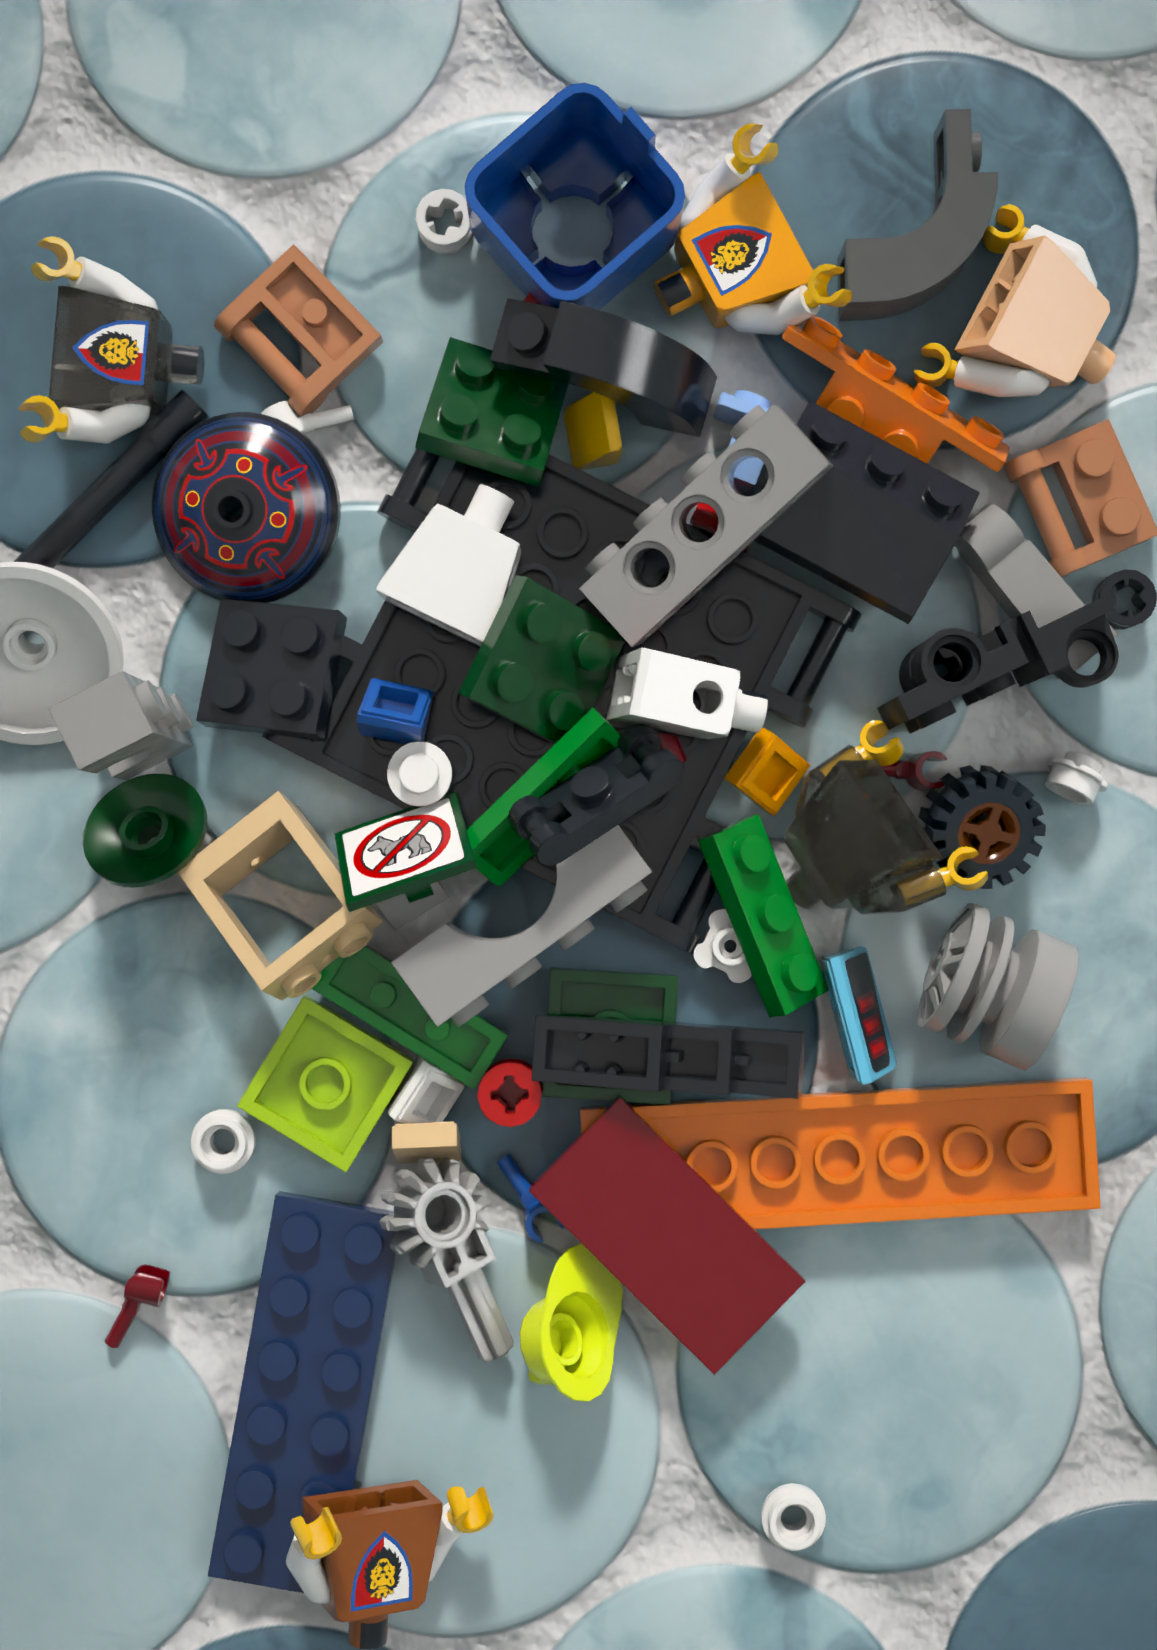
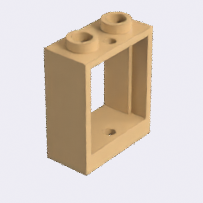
[177,791,383,1001]

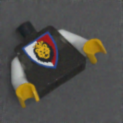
[18,236,205,444]

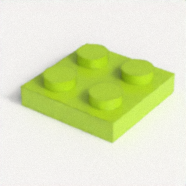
[237,995,415,1173]

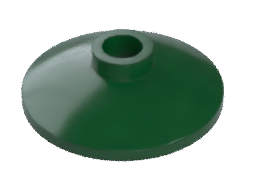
[83,774,207,888]

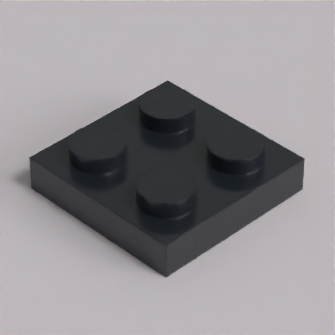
[196,599,347,741]

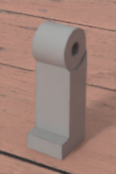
[955,504,1118,679]

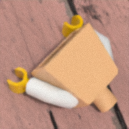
[913,204,1116,397]

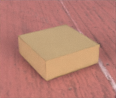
[392,1121,462,1164]

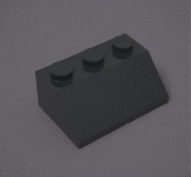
[753,401,980,624]

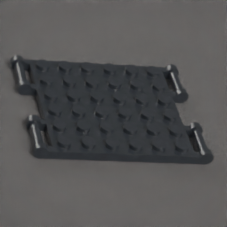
[262,449,861,954]

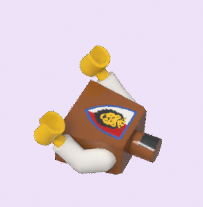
[286,1480,494,1649]

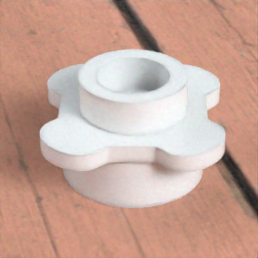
[693,909,752,983]

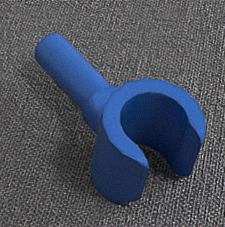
[496,1154,563,1243]

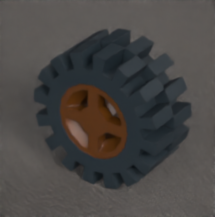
[918,765,1046,889]

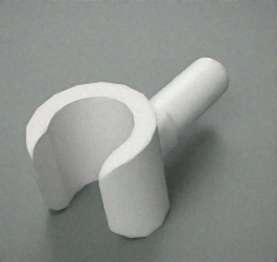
[261,401,354,434]

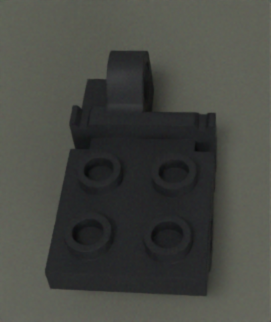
[877,595,1119,734]

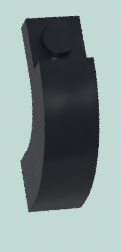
[490,298,717,437]

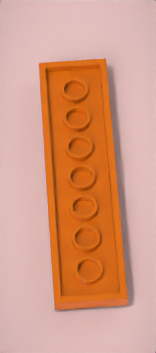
[580,1077,1101,1229]

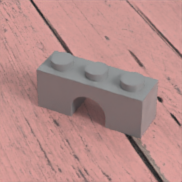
[48,671,194,780]

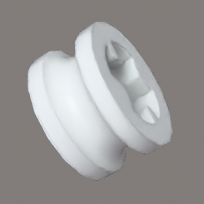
[416,189,473,255]

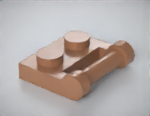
[214,244,383,417]
[1003,419,1157,577]

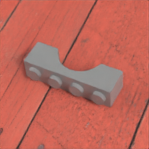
[391,825,652,1027]

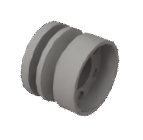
[917,903,1079,1071]

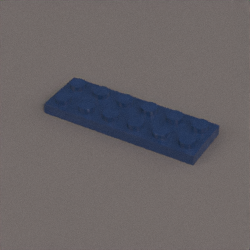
[208,1191,397,1593]

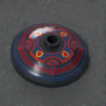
[152,412,341,603]

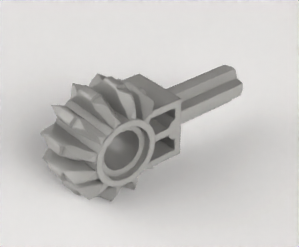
[379,1157,514,1362]

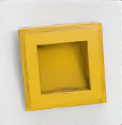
[564,392,622,470]

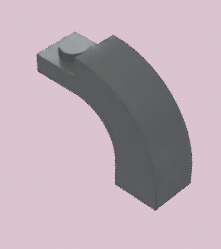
[837,109,998,321]

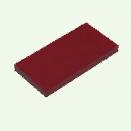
[529,1095,806,1375]

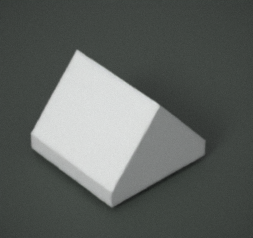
[387,1055,465,1124]

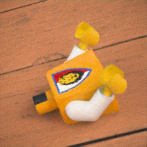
[653,124,852,335]

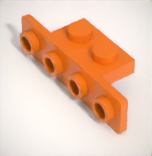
[782,316,1010,472]

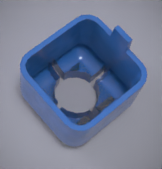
[464,83,685,310]

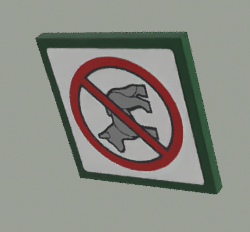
[334,792,477,912]

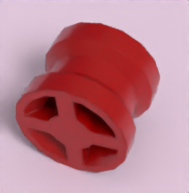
[477,1058,543,1127]

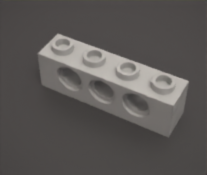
[579,404,833,647]

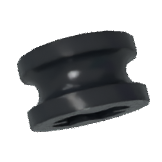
[1092,569,1157,630]

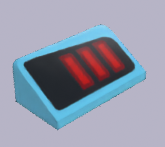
[820,946,896,1085]

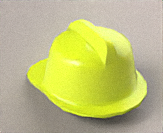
[519,1243,623,1402]

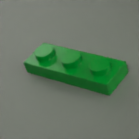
[467,708,621,887]
[698,814,829,1018]
[312,945,509,1090]

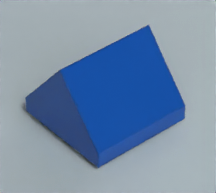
[356,678,434,744]

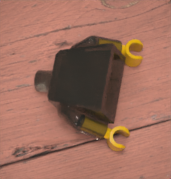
[785,720,988,915]

